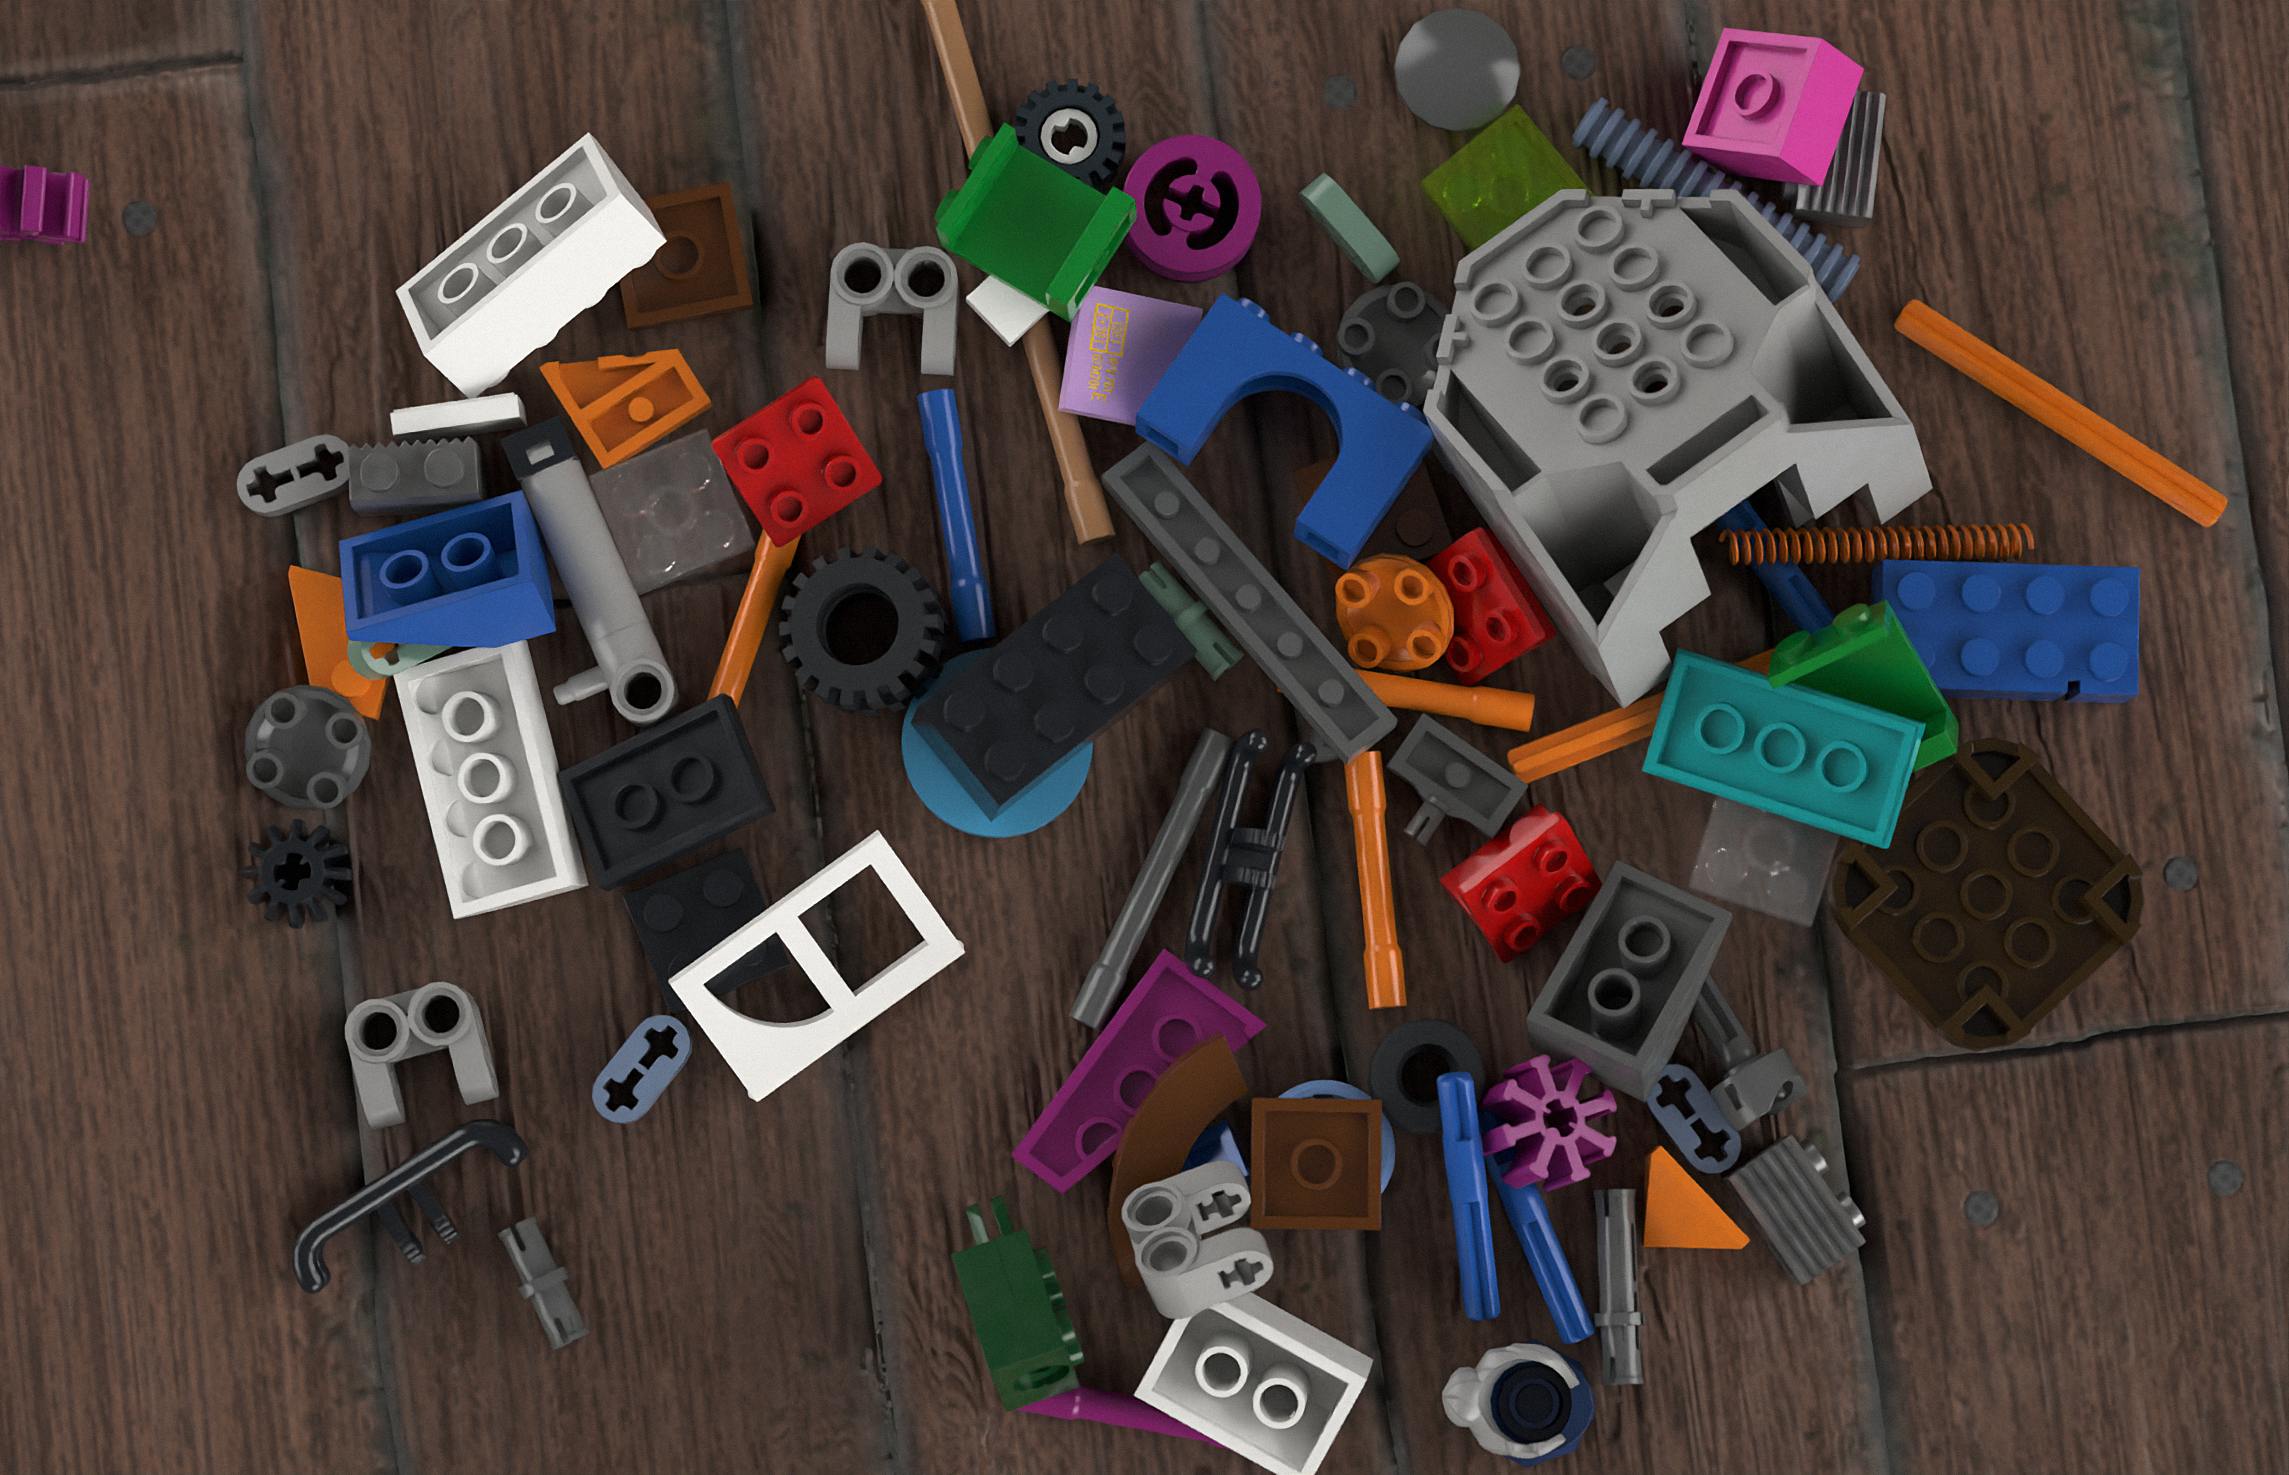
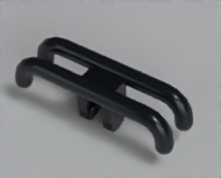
[1184,728,1317,991]
[292,1119,528,1294]

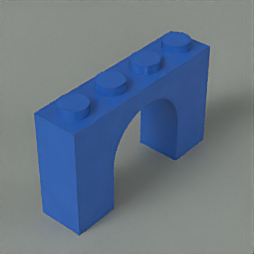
[1135,292,1434,571]

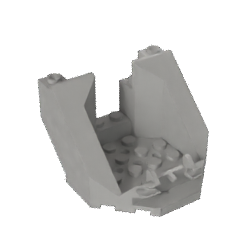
[1423,189,1933,709]

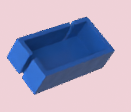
[1871,559,2140,703]

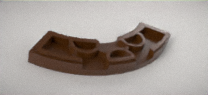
[1107,1031,1249,1290]

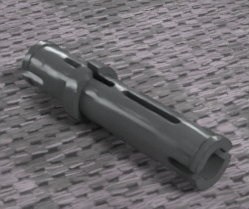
[1594,1189,1646,1385]

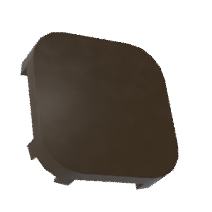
[1827,738,2145,1051]

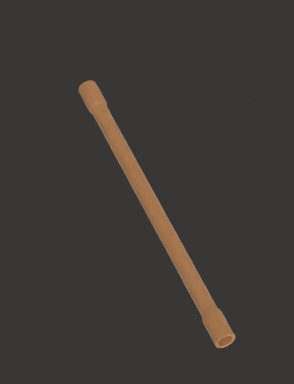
[919,0,1116,546]

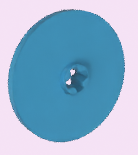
[902,648,1093,838]

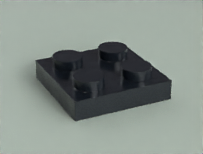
[622,847,791,1016]

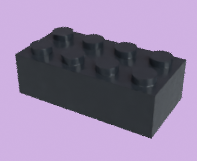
[911,553,1197,822]

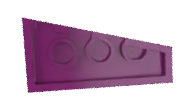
[1011,949,1267,1194]

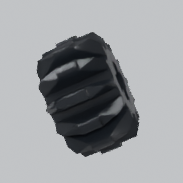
[241,819,353,929]

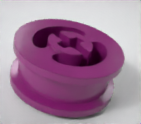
[1123,135,1262,283]

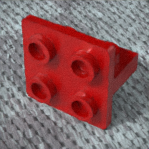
[711,376,882,548]
[1424,527,1558,687]
[1439,802,1603,964]

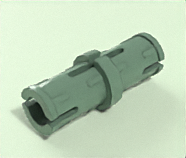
[1137,560,1244,681]

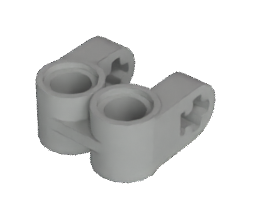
[826,242,960,375]
[345,982,499,1131]
[1121,1161,1273,1319]

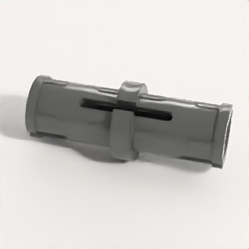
[498,1216,590,1351]

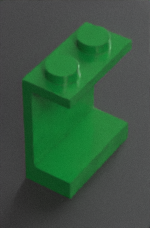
[934,122,1138,322]
[1767,599,1959,772]

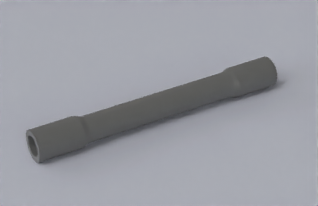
[1068,727,1237,1032]

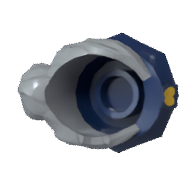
[1442,1339,1595,1468]

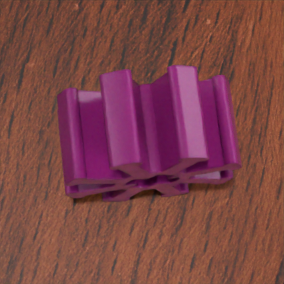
[0,164,90,245]
[1476,1054,1617,1192]

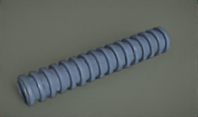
[1572,97,1860,303]

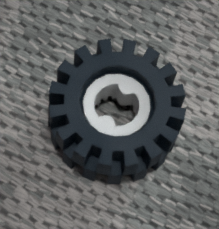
[1013,78,1126,192]

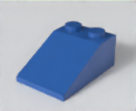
[339,490,556,648]

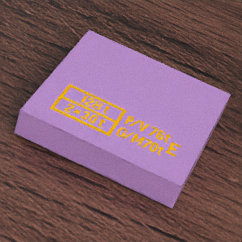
[1058,286,1203,426]

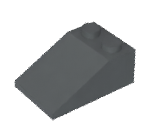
[1526,860,1732,1102]

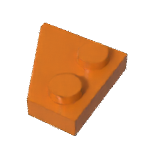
[539,349,713,473]
[288,565,399,720]

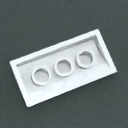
[393,640,589,919]

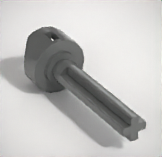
[1691,973,1807,1132]

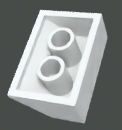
[1134,1292,1373,1475]

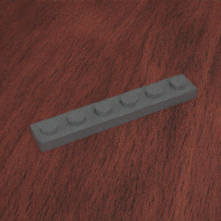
[1101,440,1398,766]

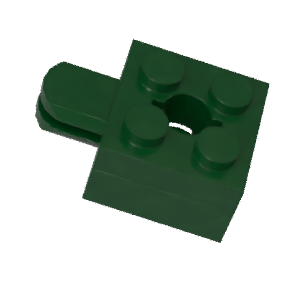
[951,1195,1085,1412]

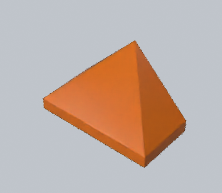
[1643,1146,1751,1249]

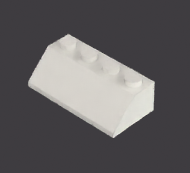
[396,132,666,399]

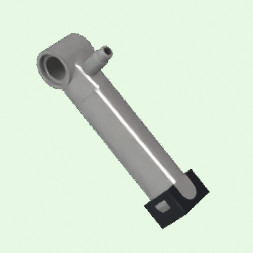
[500,415,680,728]

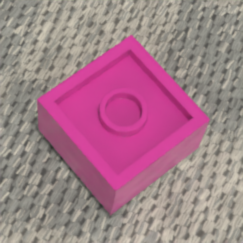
[1682,28,1864,187]

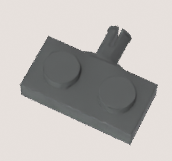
[1386,713,1529,847]

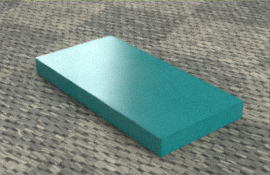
[1642,648,1926,849]

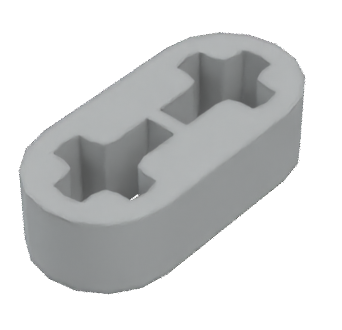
[237,434,350,517]

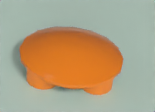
[1335,552,1454,673]

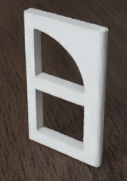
[668,830,965,1102]

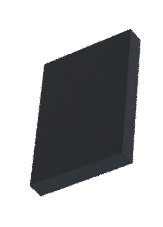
[557,693,776,892]

